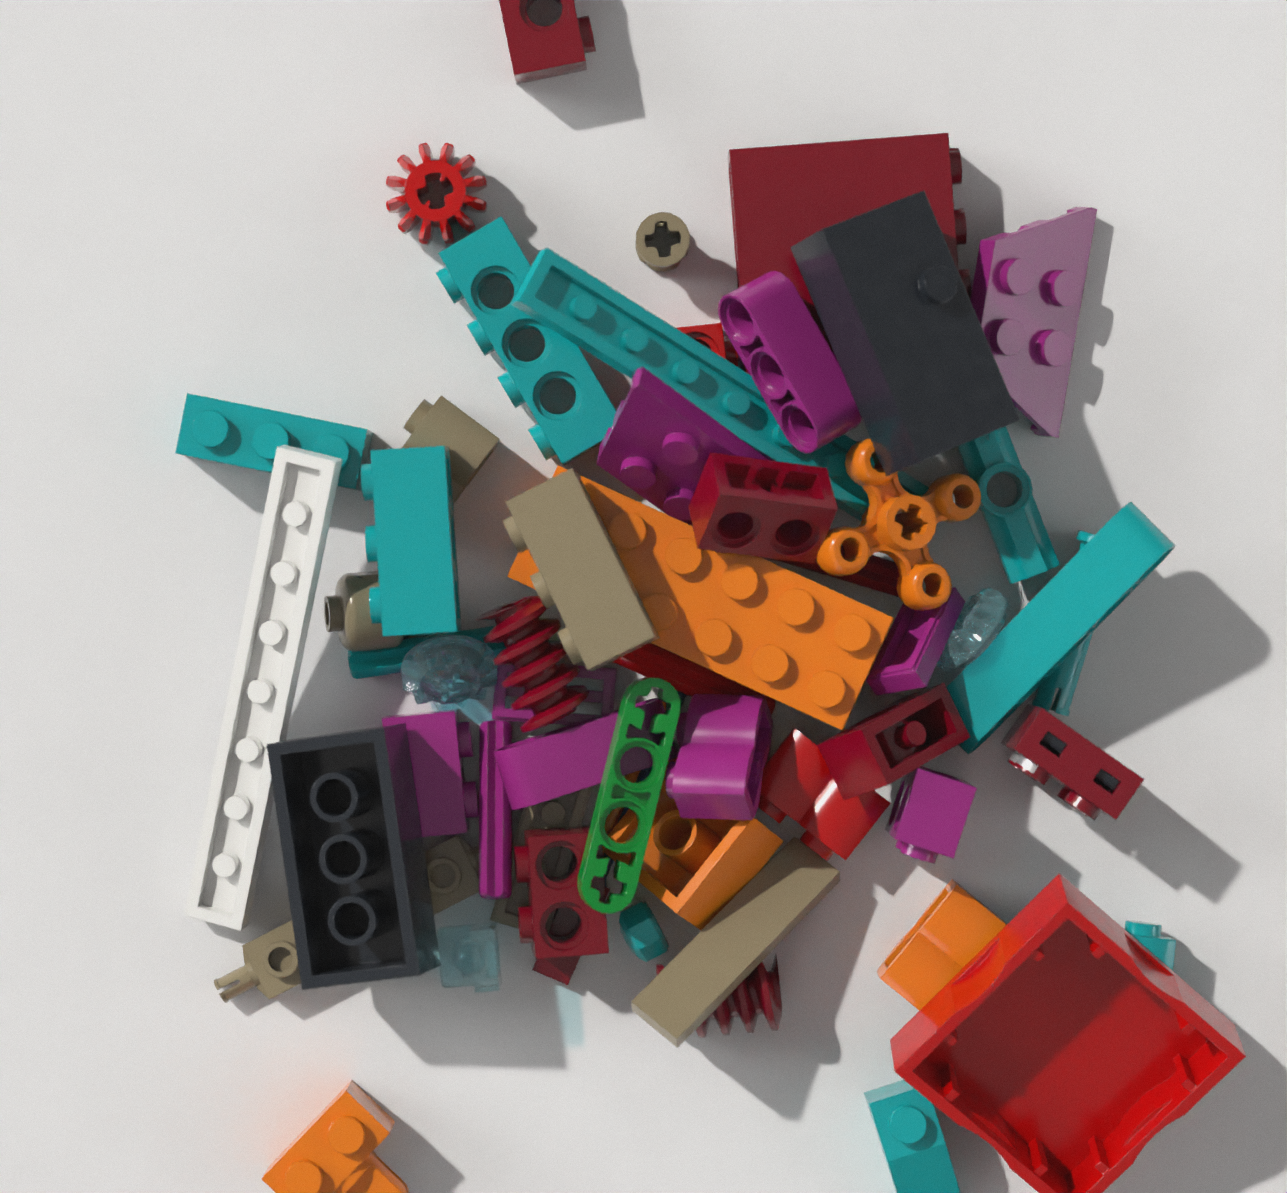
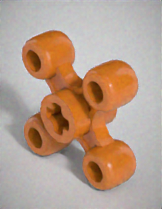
[816,438,981,611]

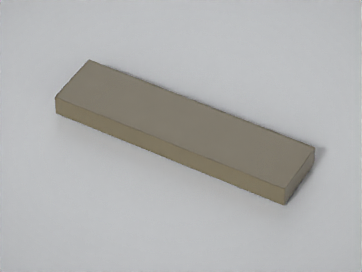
[631,836,840,1048]

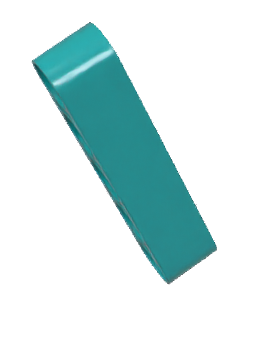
[947,502,1176,755]

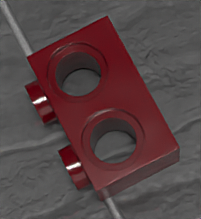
[688,452,838,564]
[514,825,609,959]

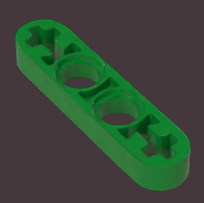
[577,677,681,914]

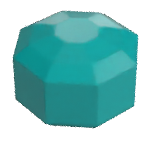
[619,899,669,962]

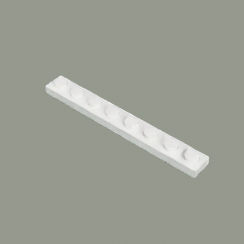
[184,445,343,931]

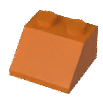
[602,757,784,930]

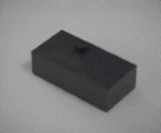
[790,190,1020,476]
[266,723,441,990]

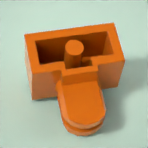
[261,1080,410,1193]

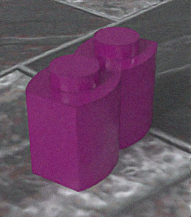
[665,694,773,820]

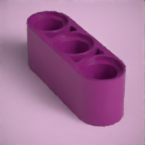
[718,271,862,453]
[493,698,678,810]

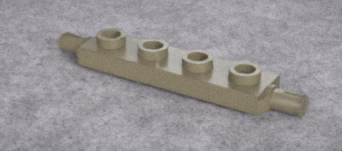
[214,835,513,1003]

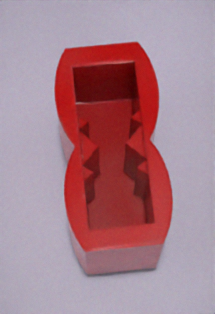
[758,727,891,861]

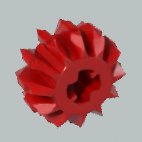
[386,143,488,246]

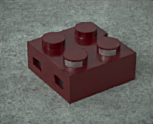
[1001,704,1144,821]

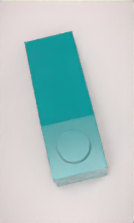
[864,1080,960,1193]

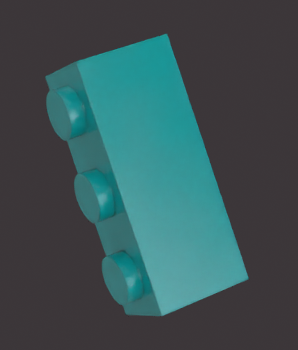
[175,393,373,491]
[361,446,462,636]

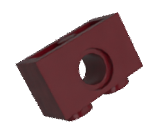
[499,0,596,84]
[817,682,970,800]

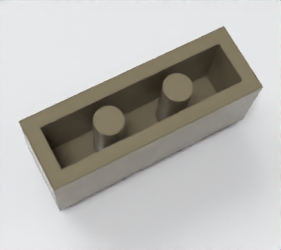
[503,468,660,671]

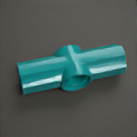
[957,426,1060,584]

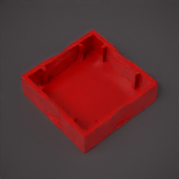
[890,873,1246,1193]

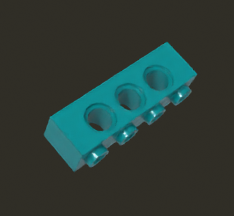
[436,216,616,466]

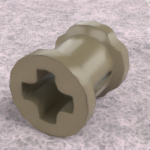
[635,212,690,272]

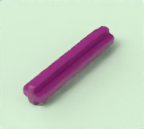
[478,720,512,900]

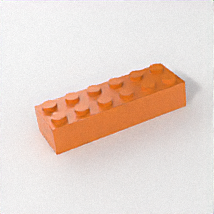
[507,465,894,730]

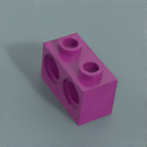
[885,766,977,864]

